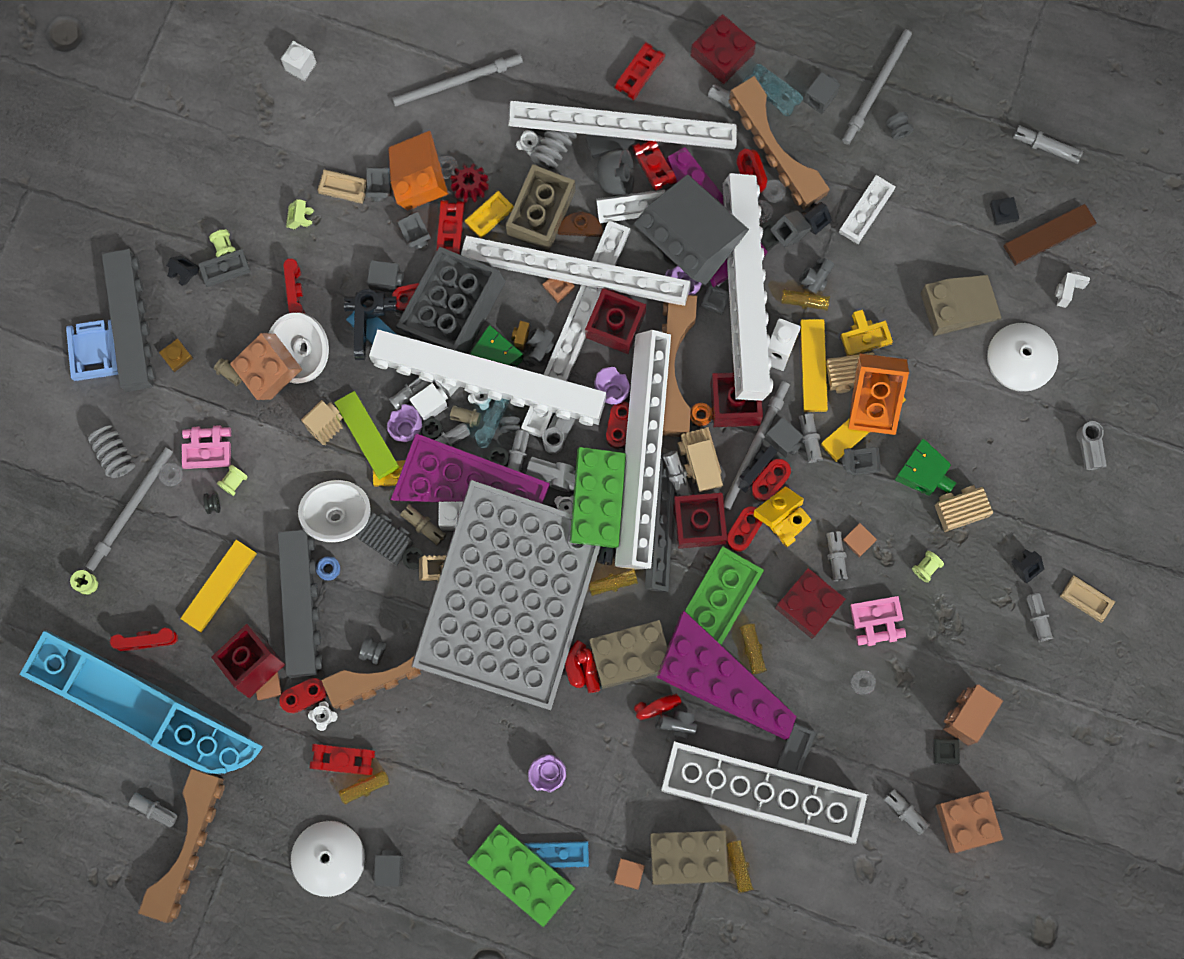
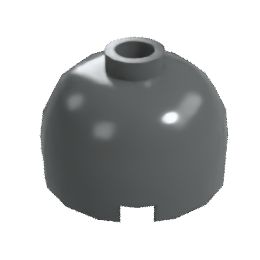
[594,149,634,196]

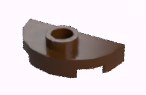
[557,212,603,237]

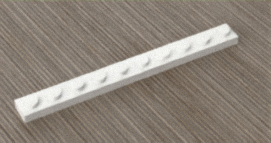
[508,101,736,149]
[521,221,630,439]
[461,236,691,306]

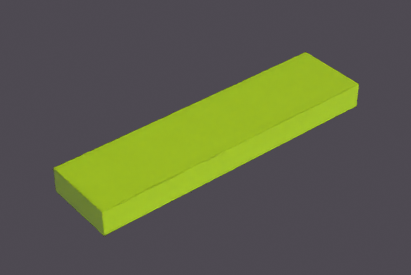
[334,391,399,479]

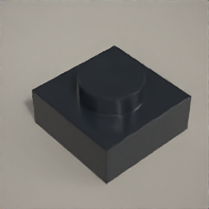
[990,197,1019,225]

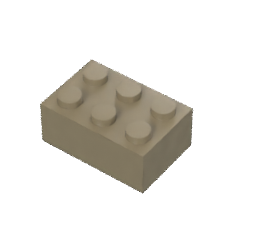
[506,164,576,251]
[589,620,668,689]
[650,831,728,885]

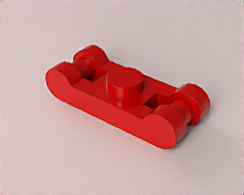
[614,42,666,100]
[632,140,677,191]
[436,200,465,255]
[284,259,306,314]
[110,628,178,652]
[309,744,375,776]

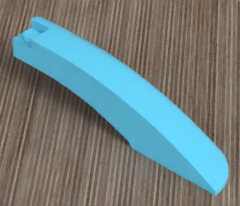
[19,630,263,774]

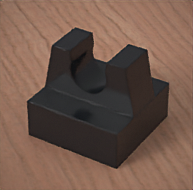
[801,202,832,235]
[167,255,200,286]
[1011,549,1044,584]

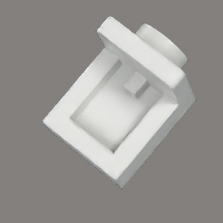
[1055,272,1090,308]

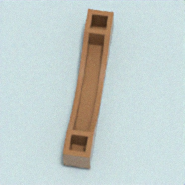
[729,76,830,210]
[662,295,697,437]
[322,656,421,710]
[138,769,225,923]

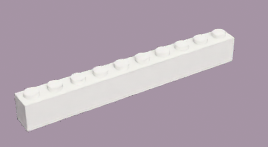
[723,173,773,401]
[369,330,606,426]
[615,330,671,570]

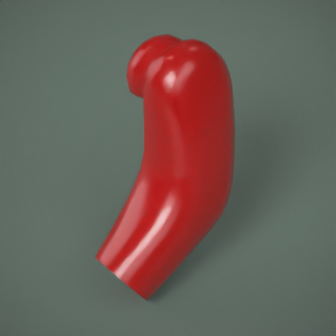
[565,640,587,688]
[576,648,600,693]
[634,694,681,720]

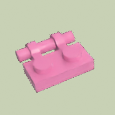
[182,425,231,469]
[850,596,906,646]

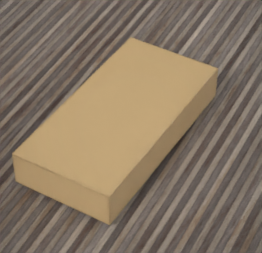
[318,170,367,204]
[687,440,723,493]
[1060,576,1115,623]

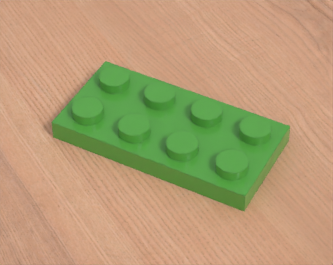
[570,447,626,548]
[674,546,764,645]
[467,823,575,927]

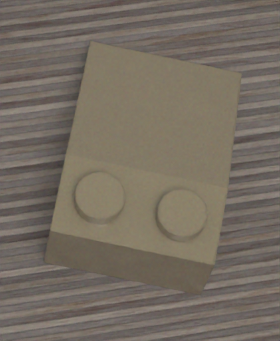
[921,275,1001,336]

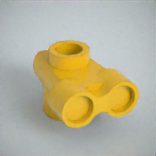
[770,507,811,547]

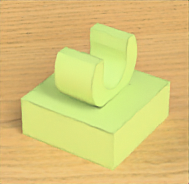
[286,199,314,229]

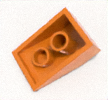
[389,131,448,211]
[848,353,909,435]

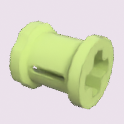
[209,230,236,257]
[217,465,248,496]
[912,551,944,583]
[70,570,98,595]

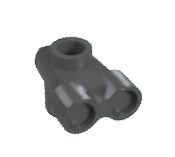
[799,258,835,294]
[522,327,554,367]
[655,711,697,739]

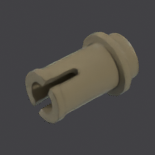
[214,358,242,386]
[450,405,481,427]

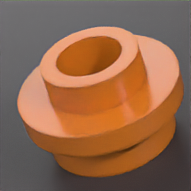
[690,403,712,426]

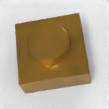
[511,321,530,351]
[159,338,193,372]

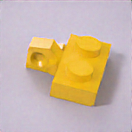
[840,310,893,356]

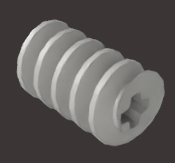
[530,130,577,169]
[88,425,136,478]

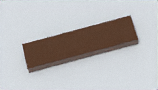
[1004,204,1097,266]

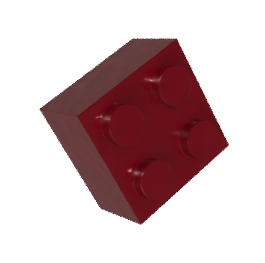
[691,14,756,85]
[585,288,646,355]
[710,373,763,427]
[674,493,727,549]
[775,568,846,639]
[211,624,285,699]

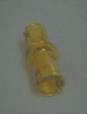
[781,289,830,311]
[589,569,638,597]
[740,624,767,675]
[339,770,390,805]
[726,840,754,893]

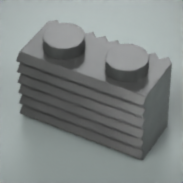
[356,513,413,566]

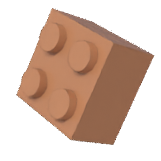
[230,333,302,400]
[943,684,1003,746]
[936,791,1003,853]

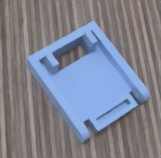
[66,320,118,381]

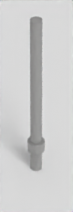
[842,29,912,144]
[392,54,523,107]
[724,381,790,510]
[85,447,173,571]

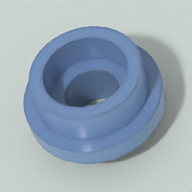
[316,556,341,581]

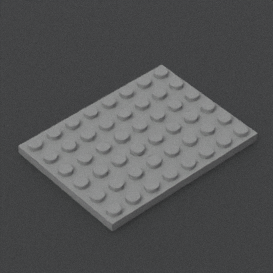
[411,480,600,710]

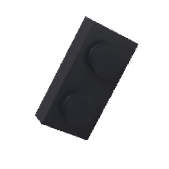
[738,445,778,493]

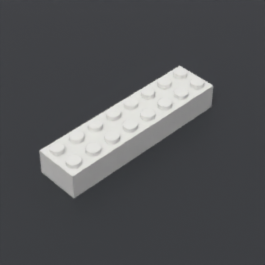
[661,742,867,844]

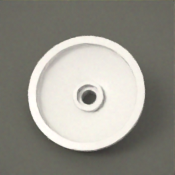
[269,313,329,383]
[987,323,1058,391]
[298,480,371,542]
[291,821,365,896]

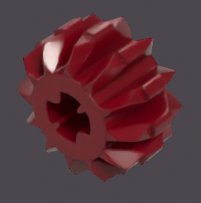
[450,163,489,203]

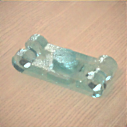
[743,64,803,117]
[475,398,510,448]

